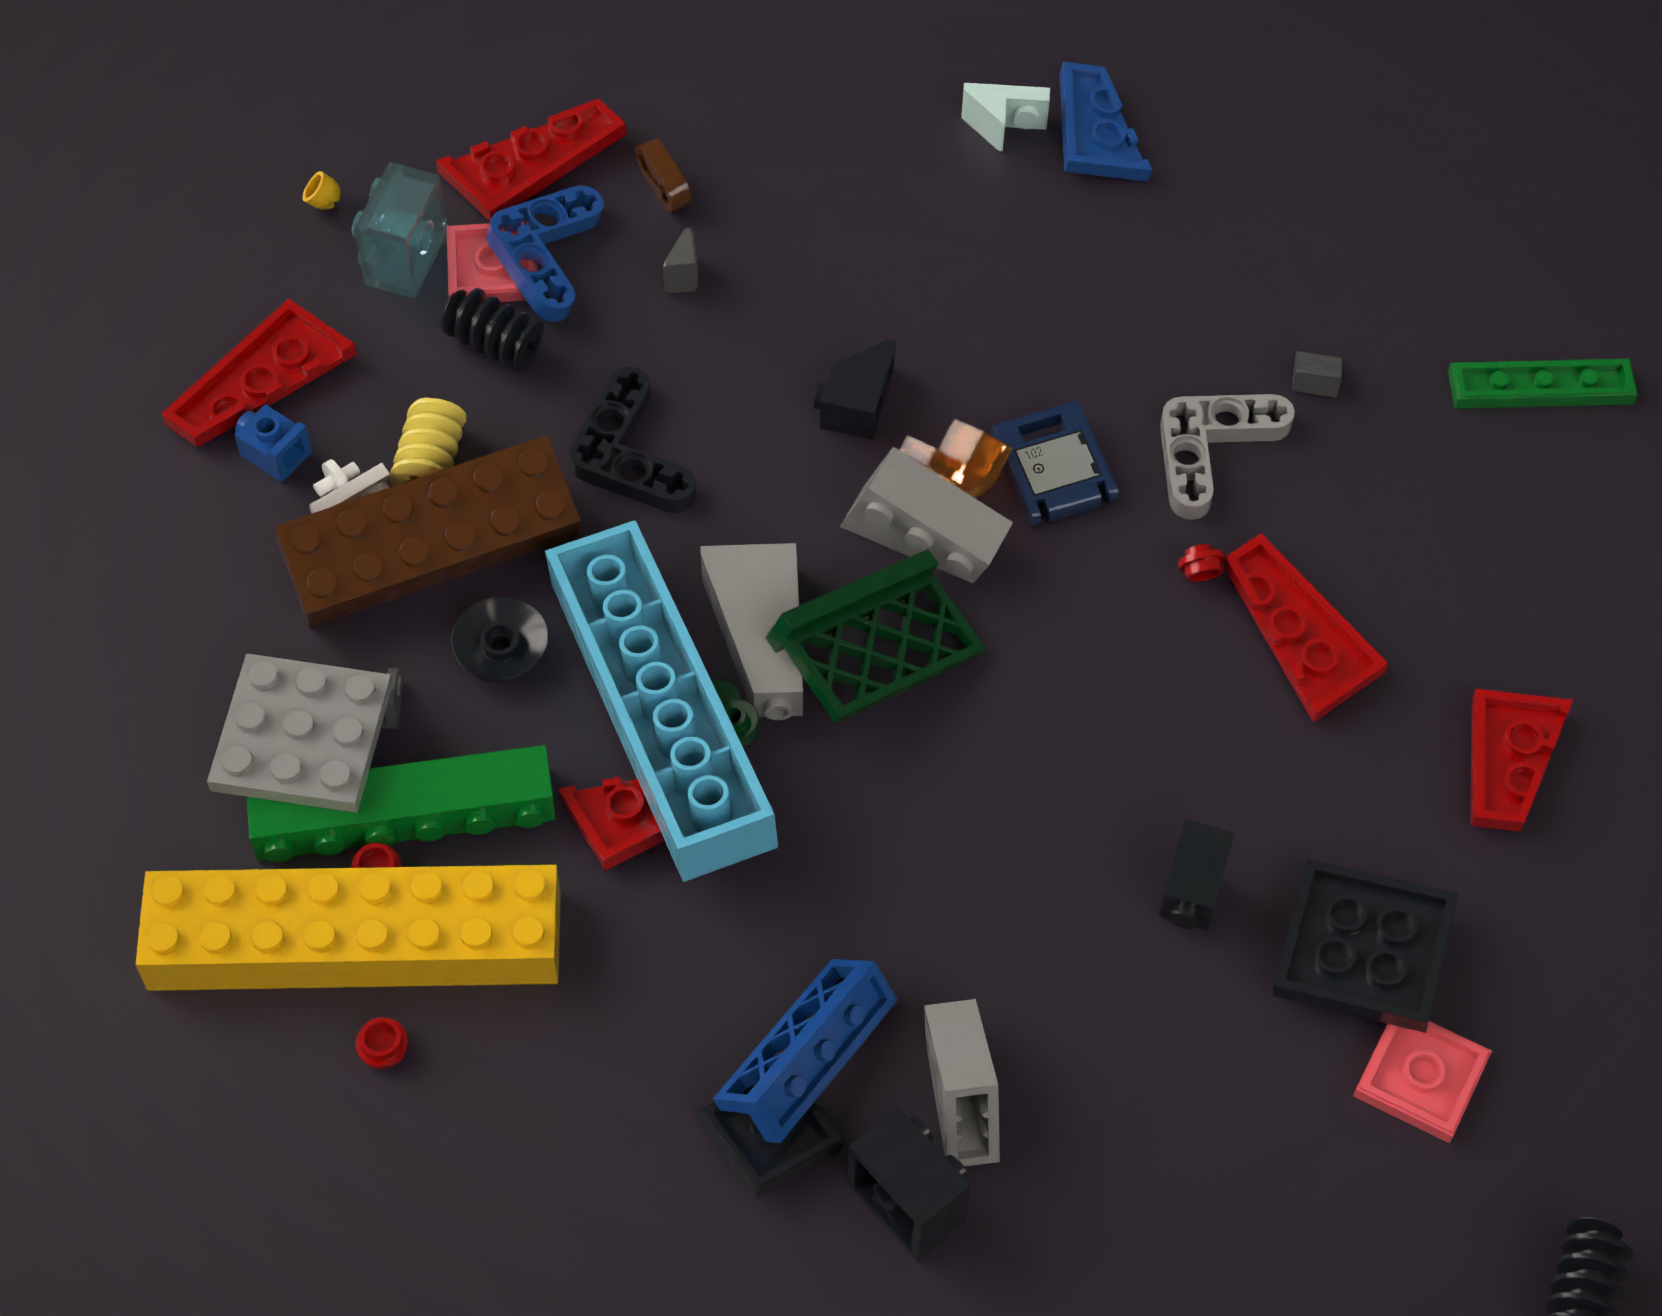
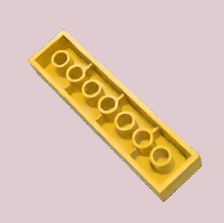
[135,865,561,991]

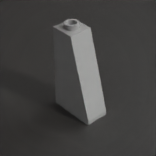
[701,543,803,720]

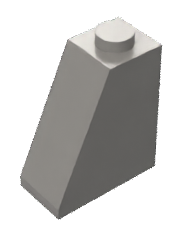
[924,999,1000,1166]

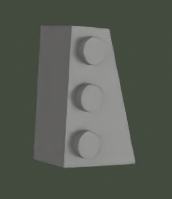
[840,447,1013,583]

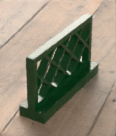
[765,549,986,724]

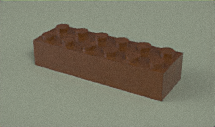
[274,435,581,628]

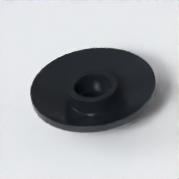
[451,597,548,682]

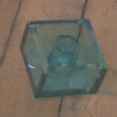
[352,162,447,299]

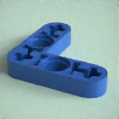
[486,185,604,322]

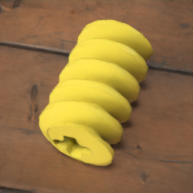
[389,397,467,486]

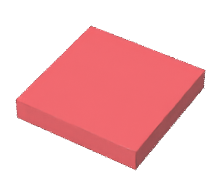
[446,222,538,302]
[1353,1021,1492,1143]

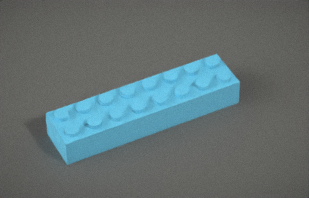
[545,520,778,882]

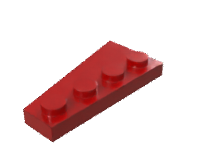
[436,98,627,221]
[161,299,357,448]
[1223,533,1389,723]

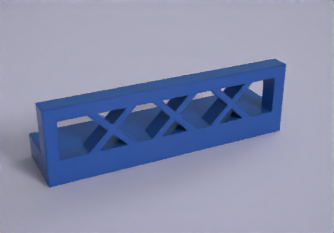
[713,959,898,1143]

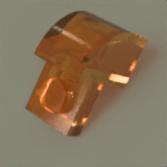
[900,419,1013,498]

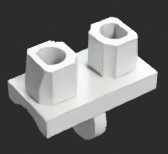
[309,459,390,513]

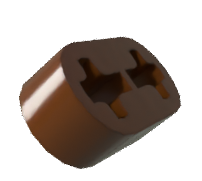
[635,138,692,213]

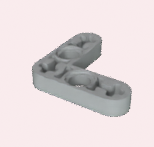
[1160,394,1295,520]

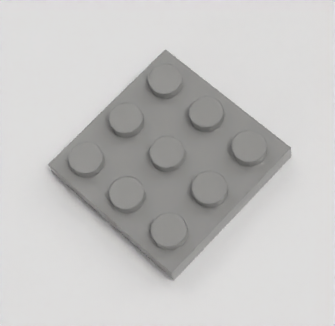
[207,653,393,813]

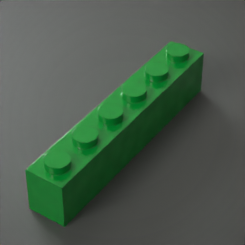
[246,745,556,862]

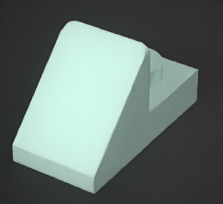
[961,83,1050,152]

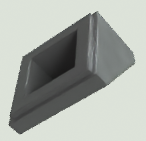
[663,228,698,293]
[1291,351,1342,398]

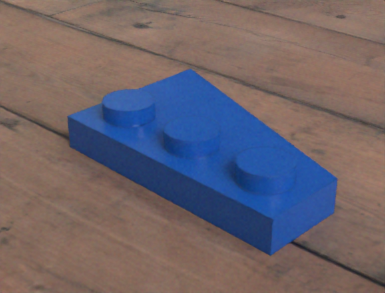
[1059,62,1153,182]

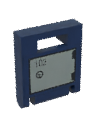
[991,400,1119,527]

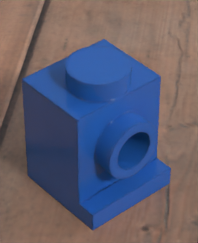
[234,404,312,483]

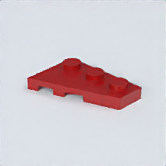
[1470,689,1573,832]
[558,776,665,871]

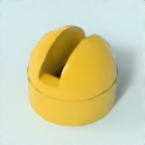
[302,171,341,211]

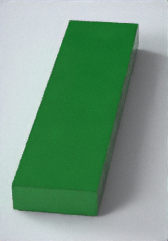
[1448,359,1638,409]

